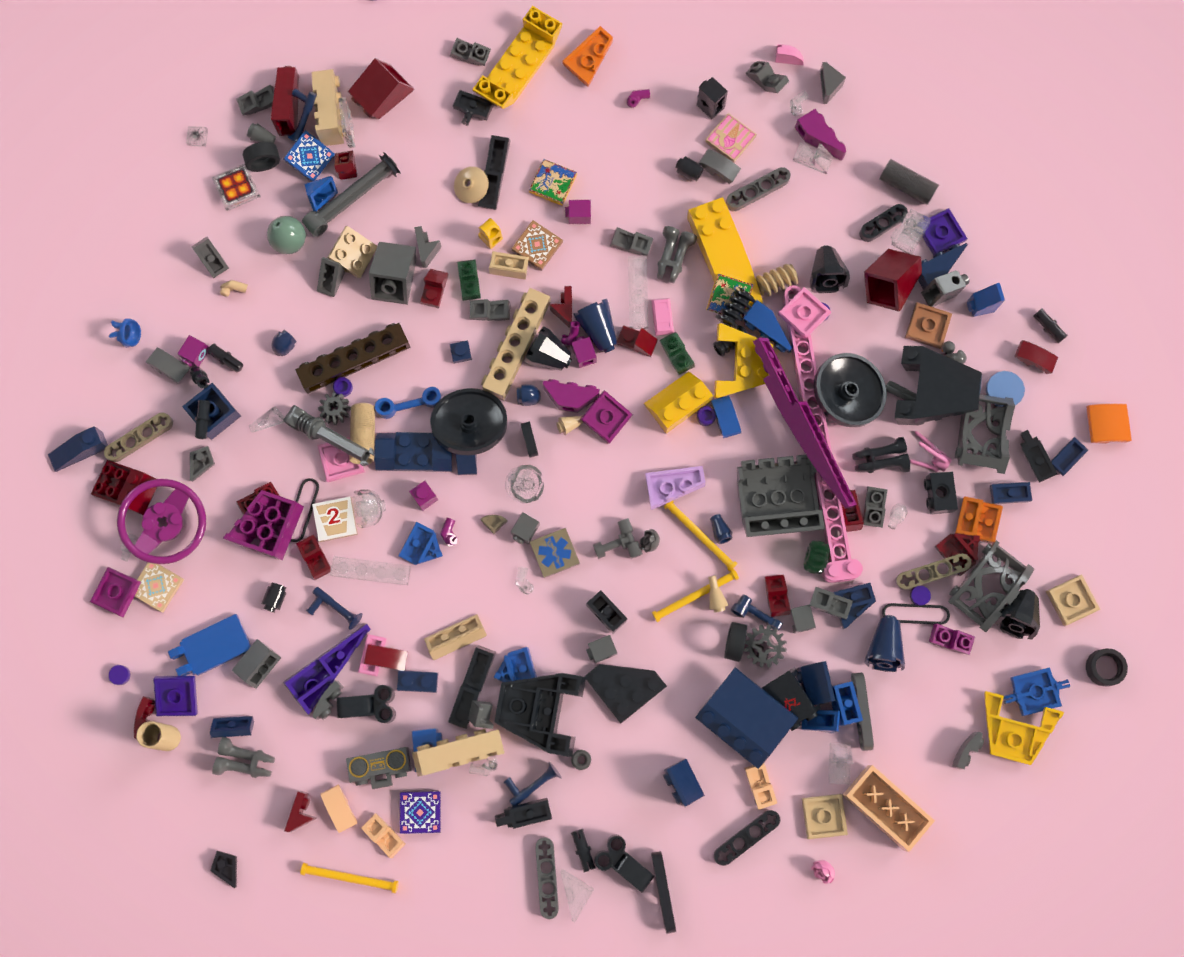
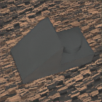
[414,226,441,268]
[191,237,229,278]

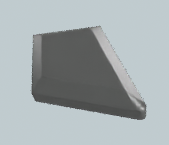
[190,446,215,482]

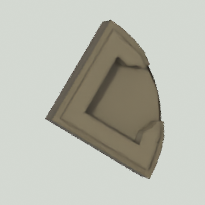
[480,515,508,534]

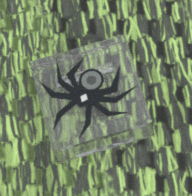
[186,126,208,147]

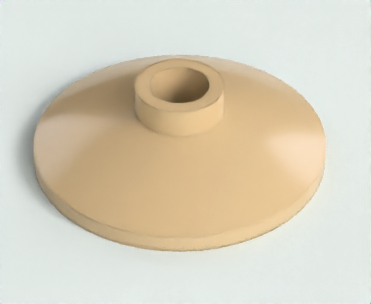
[454,167,489,203]

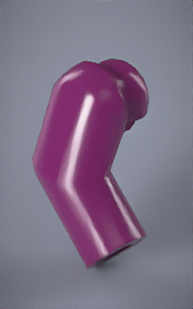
[627,89,650,108]
[561,321,580,346]
[440,518,458,546]

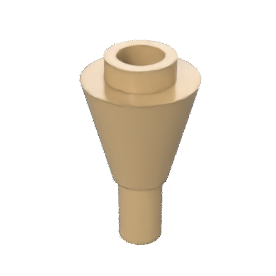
[556,415,583,435]
[708,575,728,612]

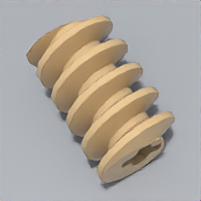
[756,264,798,296]

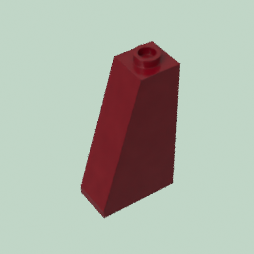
[271,66,299,136]

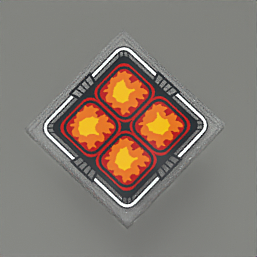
[212,163,261,211]

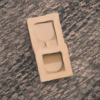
[744,763,777,810]
[320,784,357,833]
[361,813,406,859]

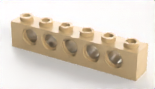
[481,288,551,400]

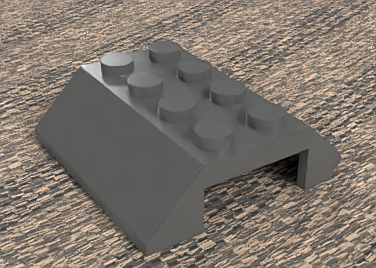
[737,455,825,537]

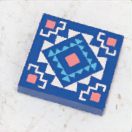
[283,130,335,182]

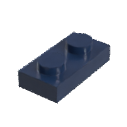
[990,482,1032,504]
[397,671,439,693]
[210,716,254,738]

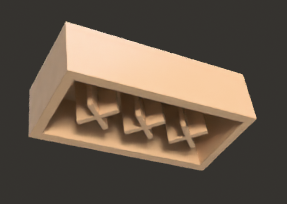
[842,765,935,852]

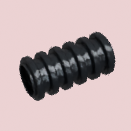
[713,325,748,357]

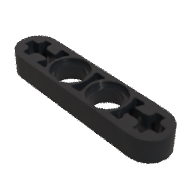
[713,810,780,866]
[651,851,676,934]

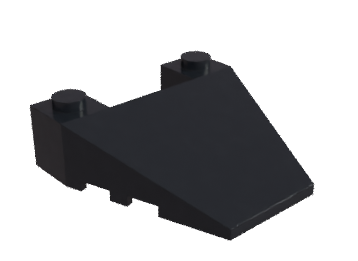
[895,346,982,426]
[494,673,586,757]

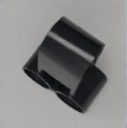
[336,685,396,724]
[594,834,655,893]

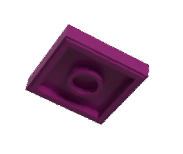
[580,390,633,444]
[90,567,141,617]

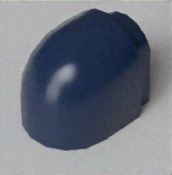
[271,330,297,356]
[517,385,541,406]

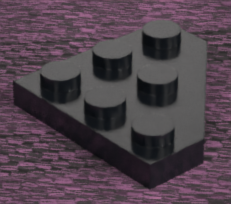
[584,664,667,723]

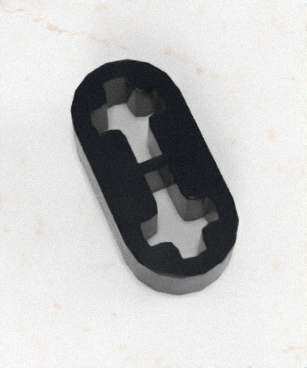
[521,421,539,458]

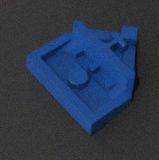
[398,522,443,565]
[494,647,537,682]

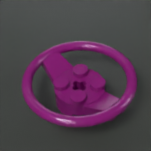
[117,479,206,564]

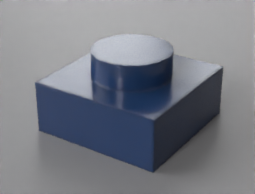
[450,340,472,364]

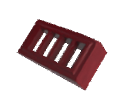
[841,490,864,532]

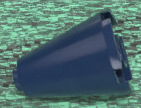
[573,299,617,353]
[865,615,905,672]

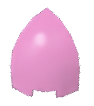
[775,44,804,66]

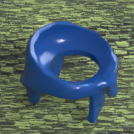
[109,318,141,348]

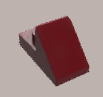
[334,150,357,180]
[420,269,449,308]
[550,286,572,328]
[617,325,658,357]
[284,791,317,832]

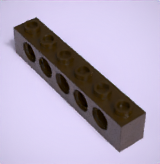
[295,323,411,394]

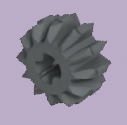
[318,392,351,425]

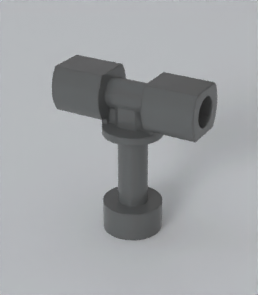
[593,518,642,559]

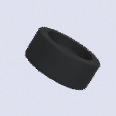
[242,142,280,172]
[724,622,747,662]
[1086,648,1128,687]

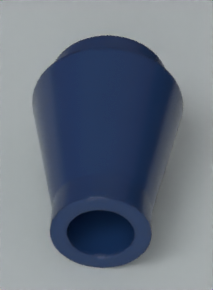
[710,514,733,544]

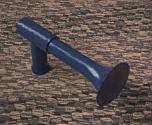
[287,89,317,142]
[306,587,363,630]
[503,762,562,806]

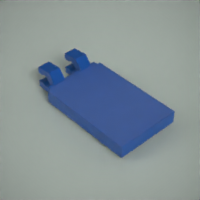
[168,614,251,676]

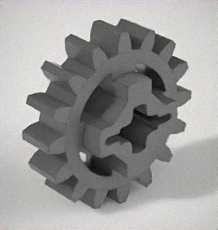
[744,624,787,668]

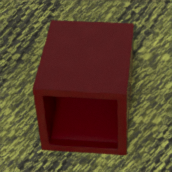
[348,58,414,119]
[864,249,922,312]

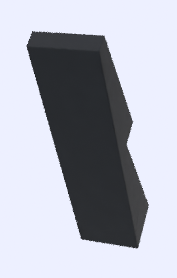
[478,135,511,210]
[448,645,496,729]

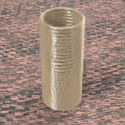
[349,403,375,465]
[136,721,181,751]

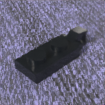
[1020,430,1057,483]
[495,798,552,829]

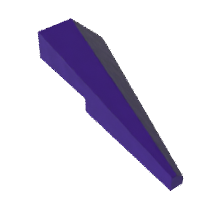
[283,624,371,715]

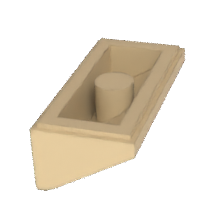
[489,251,529,280]

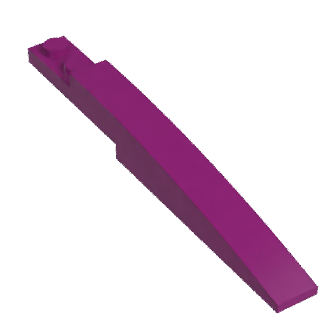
[753,338,857,508]

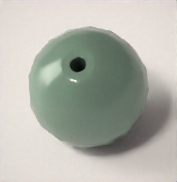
[267,216,306,254]

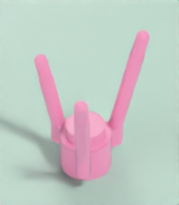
[910,431,952,472]

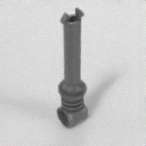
[283,405,375,466]

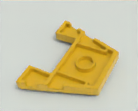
[714,323,773,398]
[984,691,1064,765]

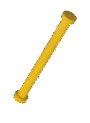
[664,501,738,572]
[652,569,739,622]
[300,863,399,893]

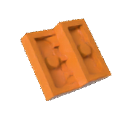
[1086,404,1132,444]
[955,496,1003,544]

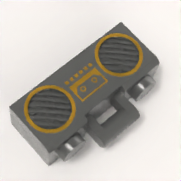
[346,747,412,789]

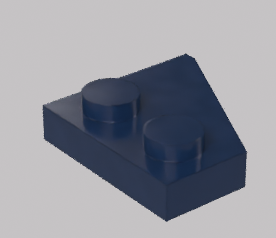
[833,582,876,629]

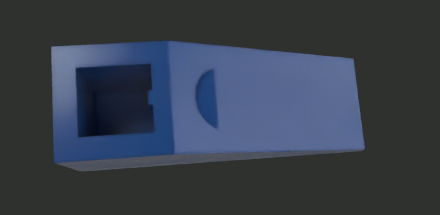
[743,300,792,353]

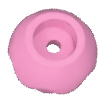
[811,860,835,884]

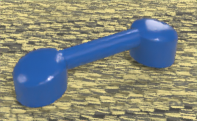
[375,387,441,419]

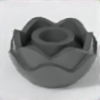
[640,529,660,552]

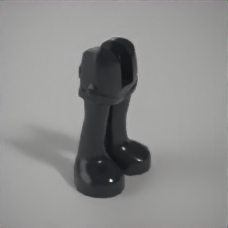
[852,437,910,473]

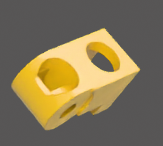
[478,218,503,249]

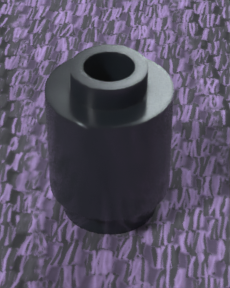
[675,156,704,181]
[261,582,286,613]

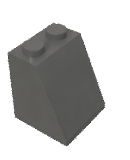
[369,242,416,305]

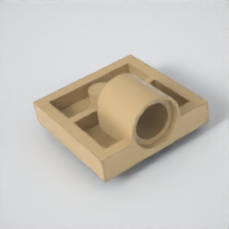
[327,226,377,278]

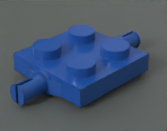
[1003,667,1070,716]

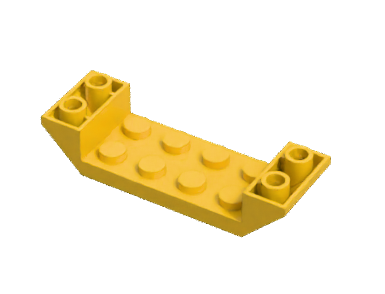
[472,5,563,109]

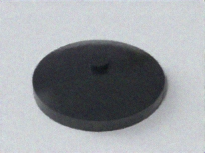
[814,353,887,427]
[430,388,507,455]

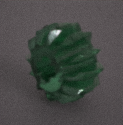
[803,540,830,574]

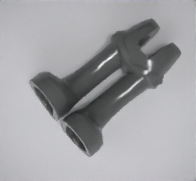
[657,226,697,283]
[212,737,275,778]

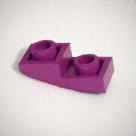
[929,624,975,655]

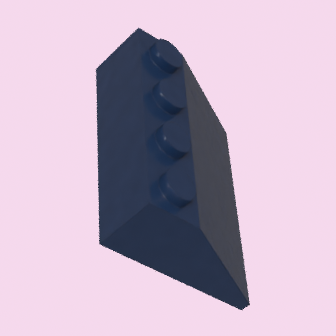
[695,667,798,769]

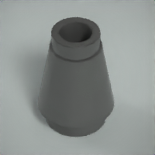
[247,123,276,144]

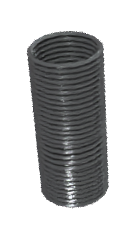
[879,159,939,205]

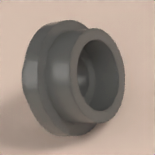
[571,750,591,770]

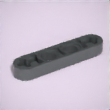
[726,167,791,211]
[851,672,874,751]
[535,837,559,919]

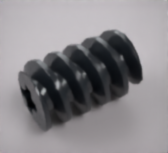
[716,287,756,327]

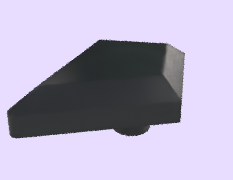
[210,851,237,888]

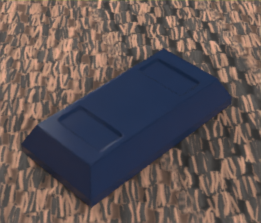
[1051,437,1088,476]

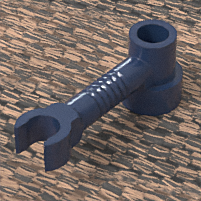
[731,594,783,632]

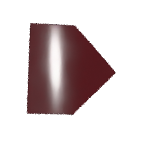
[934,533,980,576]

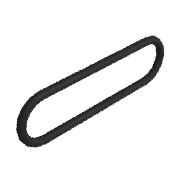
[291,478,319,542]
[882,603,950,625]

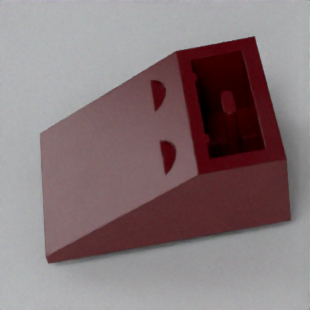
[91,460,157,515]

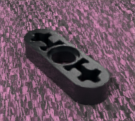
[859,204,908,242]

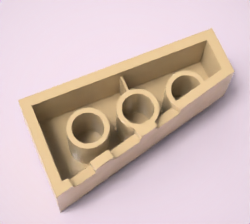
[311,69,346,146]
[412,729,504,776]

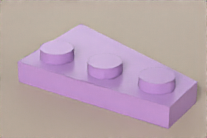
[646,466,706,510]

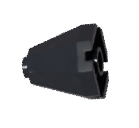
[810,245,850,293]
[524,326,572,371]
[995,589,1040,640]

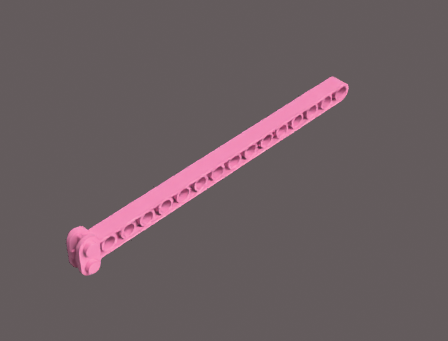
[782,286,863,583]

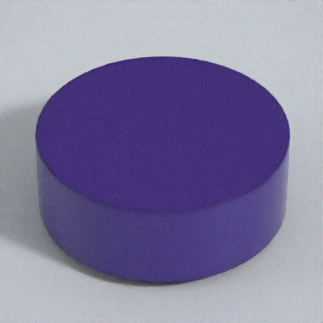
[333,377,353,397]
[697,406,716,426]
[910,586,931,606]
[109,665,131,685]

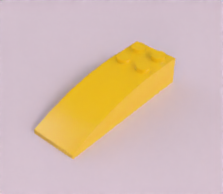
[687,197,763,309]

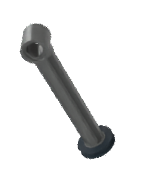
[302,152,401,237]

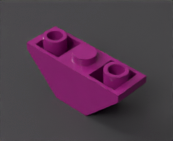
[543,379,600,413]

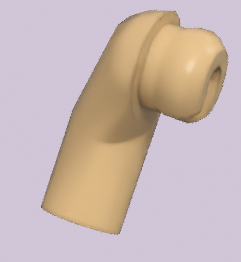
[220,280,248,297]

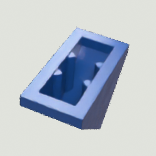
[305,176,338,211]

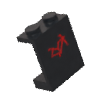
[762,667,821,731]

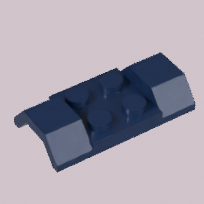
[374,432,452,472]

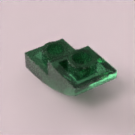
[457,259,481,301]
[660,332,695,375]

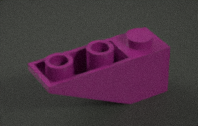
[795,109,847,160]

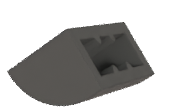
[232,639,282,689]

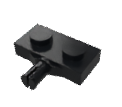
[453,90,494,126]

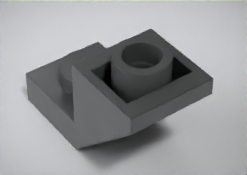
[746,61,789,93]

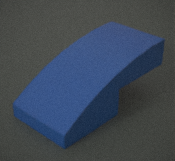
[711,395,741,438]

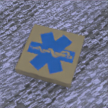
[530,528,580,578]

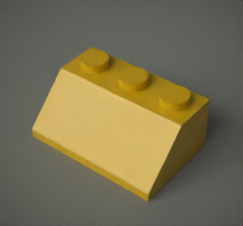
[644,371,713,434]

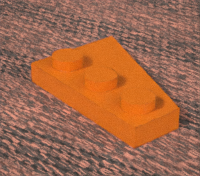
[563,26,613,87]

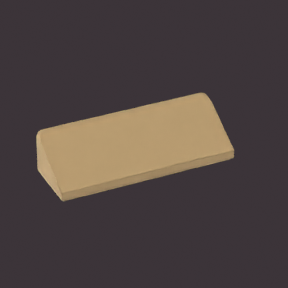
[424,614,487,660]

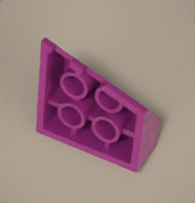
[223,490,304,561]

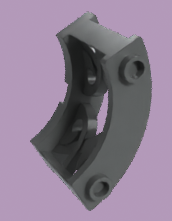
[955,394,1015,474]
[948,540,1034,632]

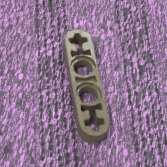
[104,413,173,462]
[896,554,971,590]

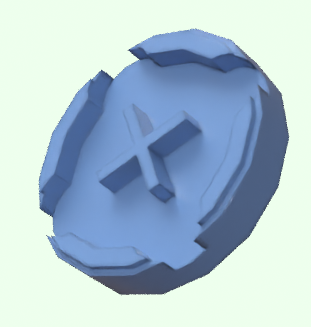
[986,371,1025,407]

